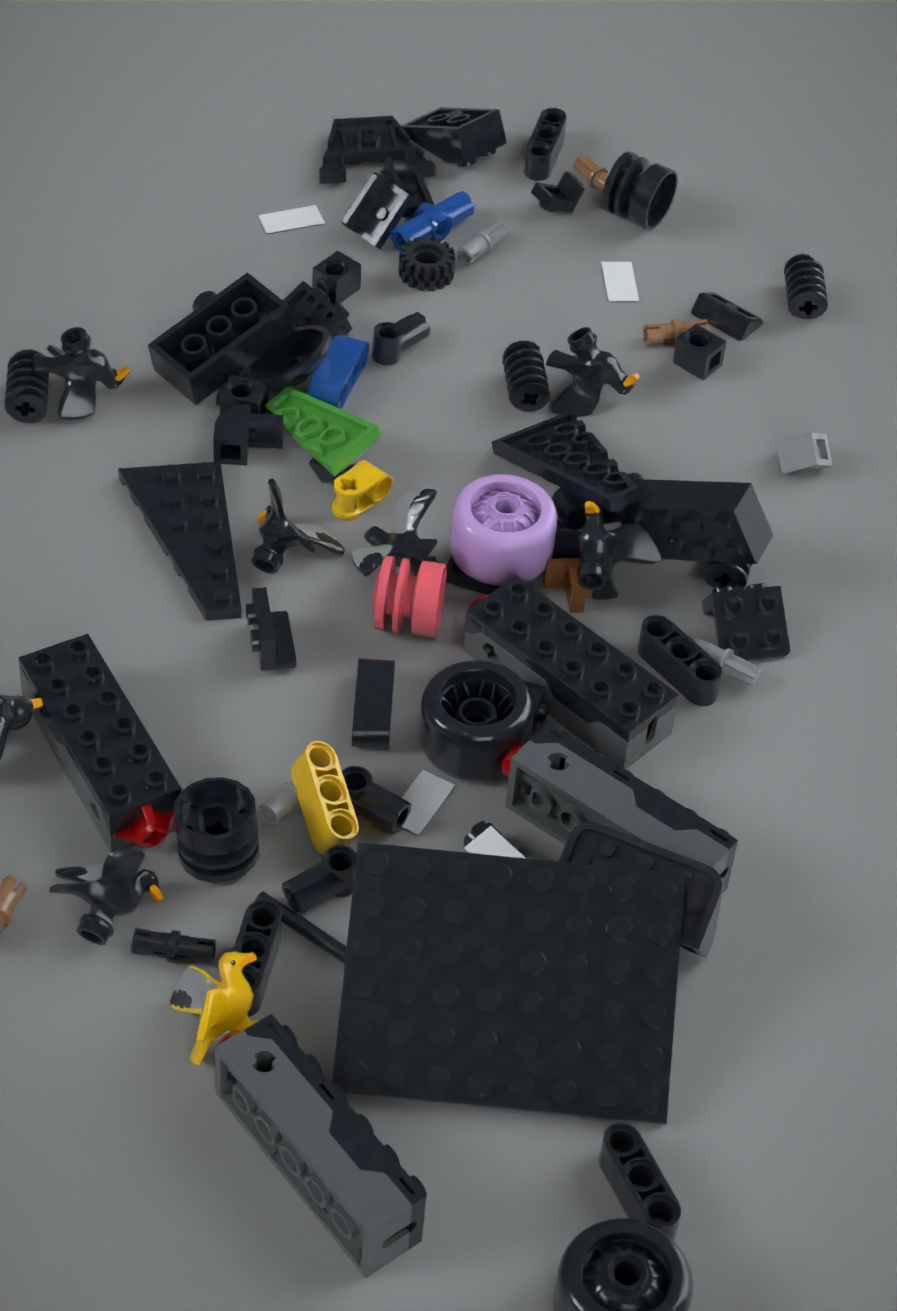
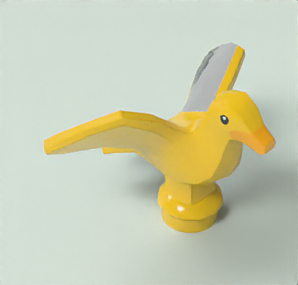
[169,951,260,1066]

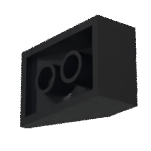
[401,107,507,167]

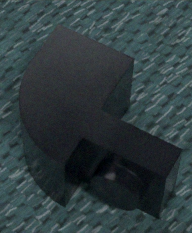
[213,404,284,465]

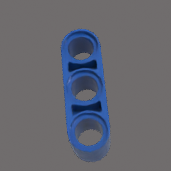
[307,334,370,409]

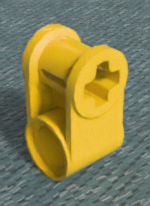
[331,460,393,520]

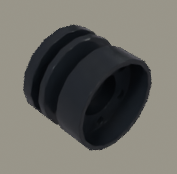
[601,151,678,230]
[174,777,260,883]

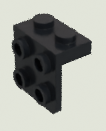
[702,583,790,661]

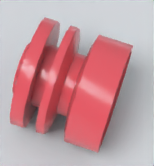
[372,555,447,638]

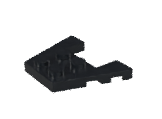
[319,115,435,184]

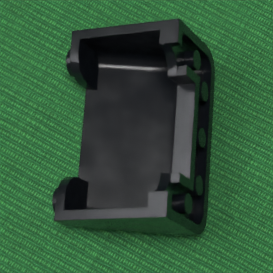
[559,821,724,958]

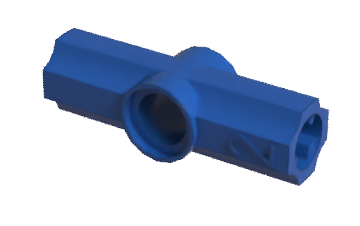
[390,191,475,252]

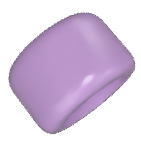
[449,474,557,586]

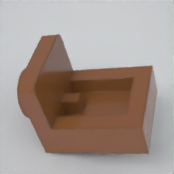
[543,558,592,613]

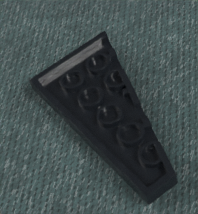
[492,410,639,512]
[118,462,242,621]

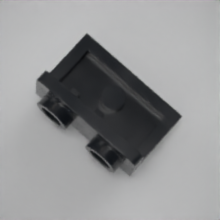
[379,158,434,218]
[341,172,414,250]
[246,587,297,671]

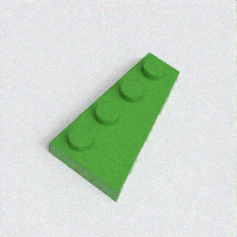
[265,386,381,477]

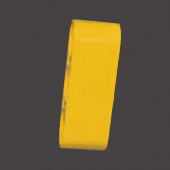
[290,741,359,855]

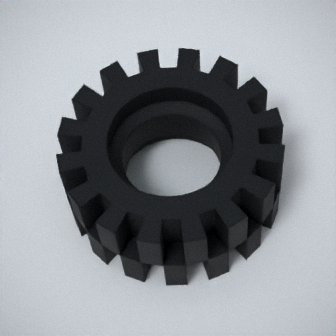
[398,236,455,291]

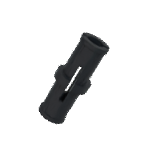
[131,928,216,965]

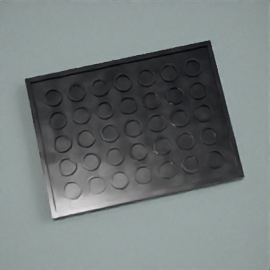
[332,842,685,1125]

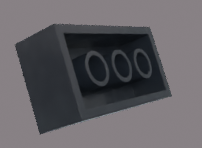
[148,272,295,405]
[615,479,774,565]

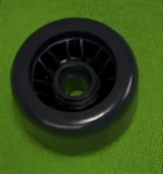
[420,660,534,781]
[553,1218,693,1311]

